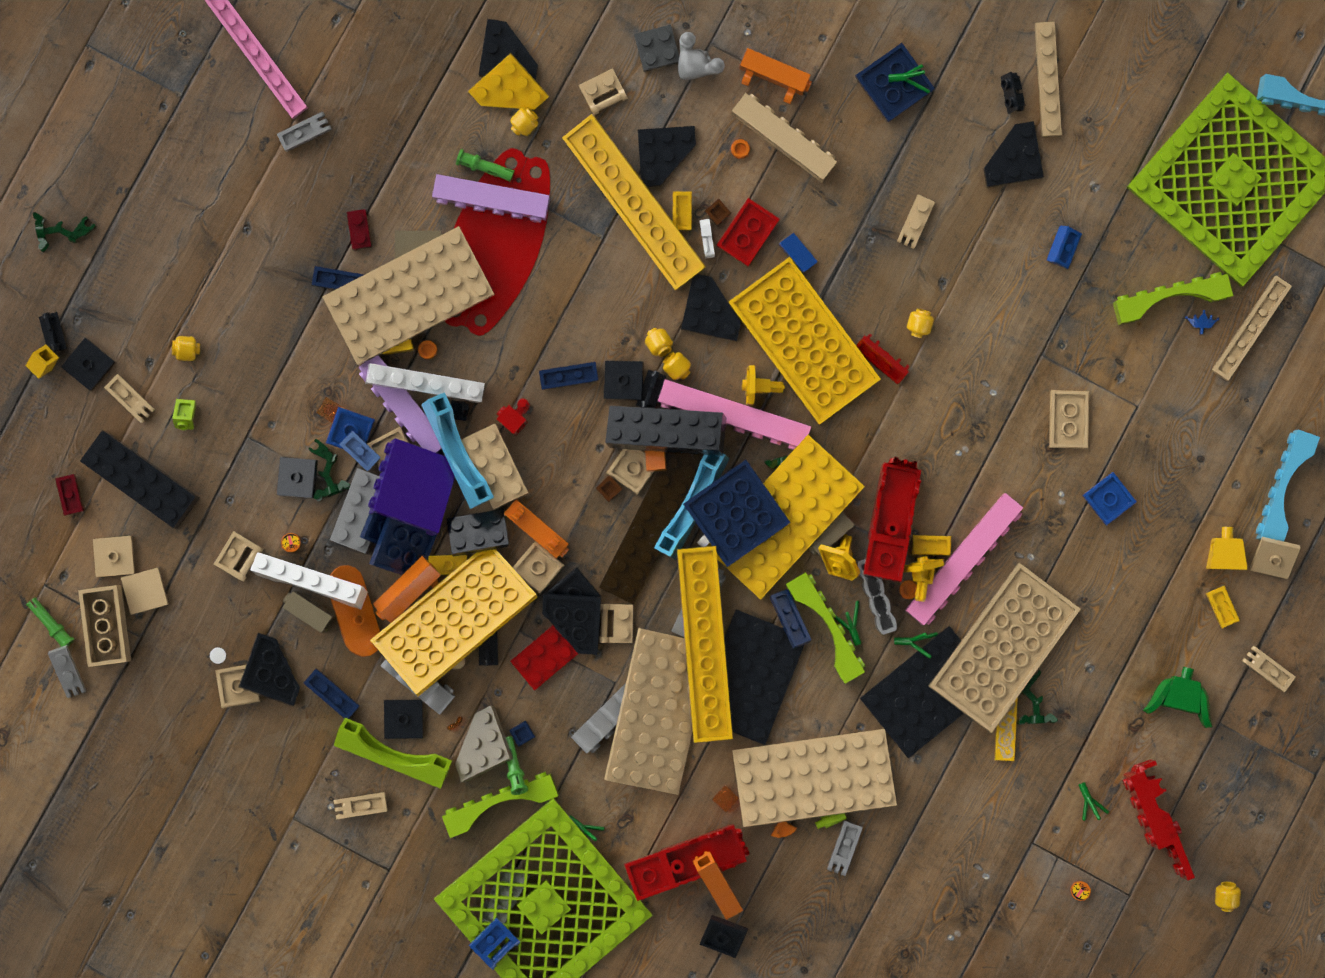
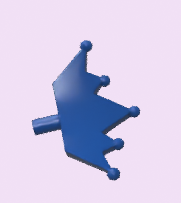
[1185,310,1219,334]

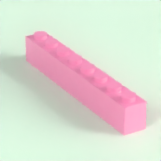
[658,379,811,450]
[905,493,1023,625]

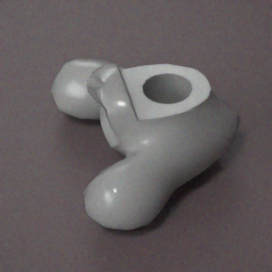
[678,32,725,80]

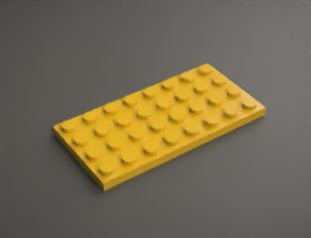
[728,257,881,425]
[706,434,865,600]
[370,549,538,697]

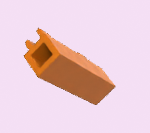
[739,48,812,104]
[504,499,570,559]
[373,556,441,623]
[693,851,743,920]

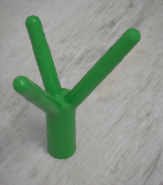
[888,64,930,93]
[835,601,862,646]
[894,632,938,658]
[1078,782,1109,821]
[569,815,605,841]

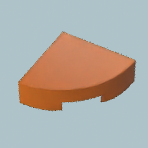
[771,822,797,838]

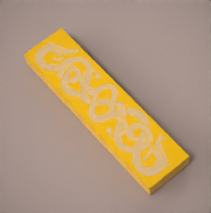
[994,697,1018,761]

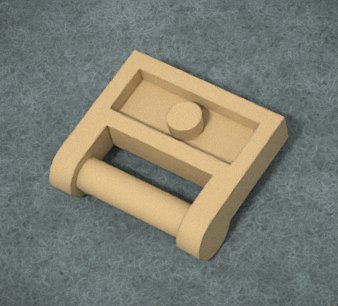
[579,68,628,116]
[214,531,264,582]
[598,604,633,643]

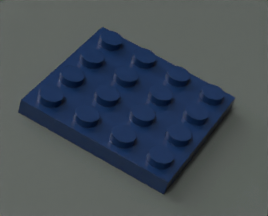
[683,460,791,567]

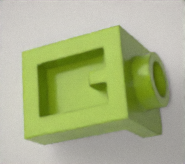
[172,399,196,430]

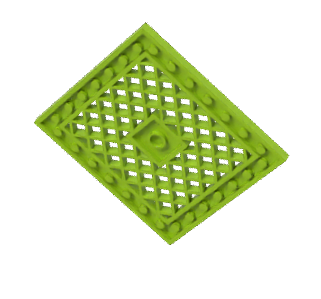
[1127,72,1325,287]
[434,798,653,978]

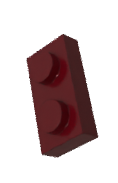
[347,209,372,250]
[55,474,84,516]

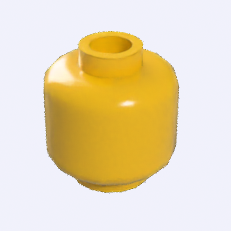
[510,108,539,136]
[907,308,934,338]
[645,328,673,357]
[172,336,200,361]
[663,352,691,380]
[1215,881,1241,912]

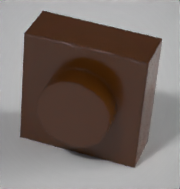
[704,199,731,226]
[596,475,623,502]

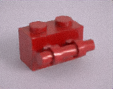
[497,398,530,436]

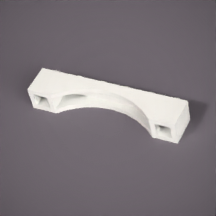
[365,363,485,403]
[250,552,368,609]

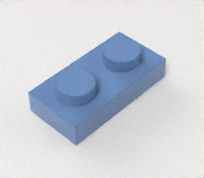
[339,431,381,471]

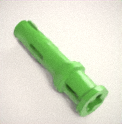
[456,149,515,182]
[26,597,75,647]
[505,736,528,795]

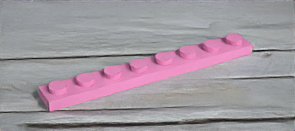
[205,0,308,119]

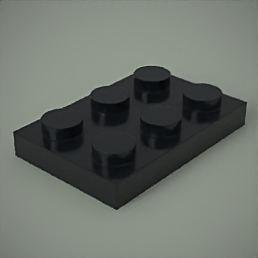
[447,509,510,557]

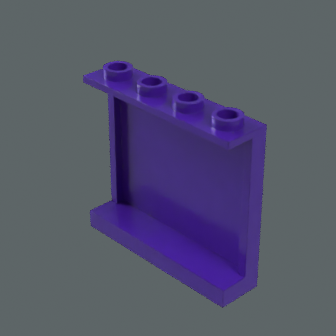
[368,438,455,536]

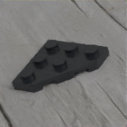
[478,19,538,81]
[983,121,1044,188]
[638,126,696,187]
[681,274,741,342]
[542,593,601,655]
[238,633,300,707]

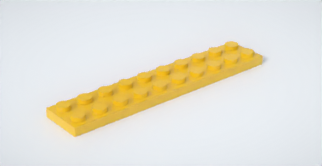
[562,114,706,290]
[677,546,733,743]

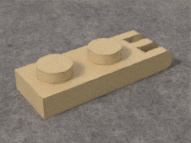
[897,195,935,249]
[104,374,155,423]
[1242,646,1296,692]
[333,792,388,819]

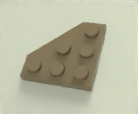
[455,706,513,783]

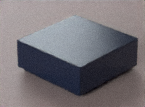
[509,720,535,747]

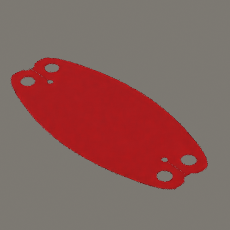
[445,148,550,336]

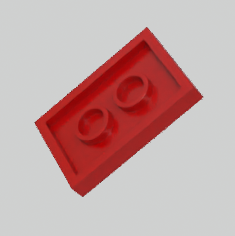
[716,198,780,267]
[510,625,578,691]

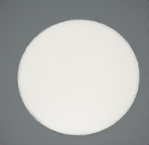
[210,647,226,664]

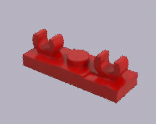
[856,334,909,384]

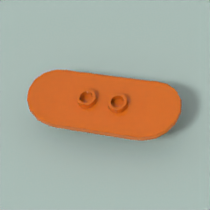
[330,565,380,657]

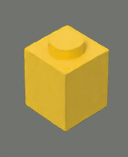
[25,344,59,379]

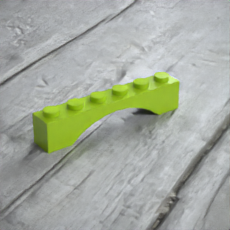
[1113,272,1233,325]
[785,572,866,684]
[334,718,452,789]
[442,771,559,838]

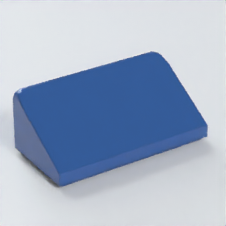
[1047,226,1082,269]
[779,233,818,274]

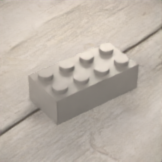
[330,468,379,554]

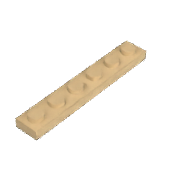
[1035,22,1062,137]
[1211,276,1292,381]

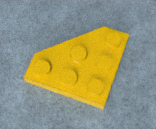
[468,53,549,110]

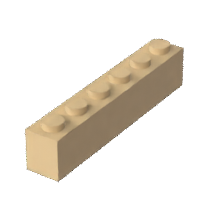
[731,93,837,183]

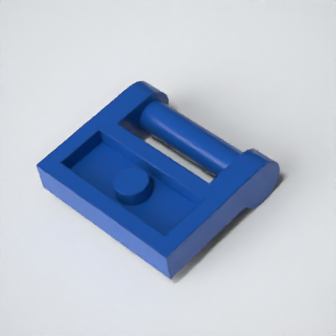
[469,918,521,970]

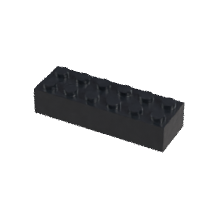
[605,406,727,456]
[80,430,200,529]

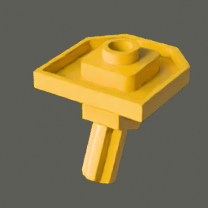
[742,365,785,406]
[818,534,860,581]
[903,556,945,602]

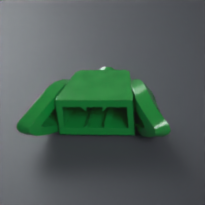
[1142,667,1212,728]

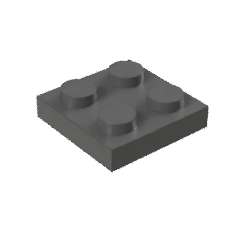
[634,25,679,72]

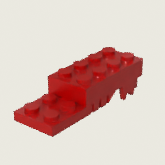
[863,457,921,582]
[1122,759,1195,881]
[624,823,750,901]

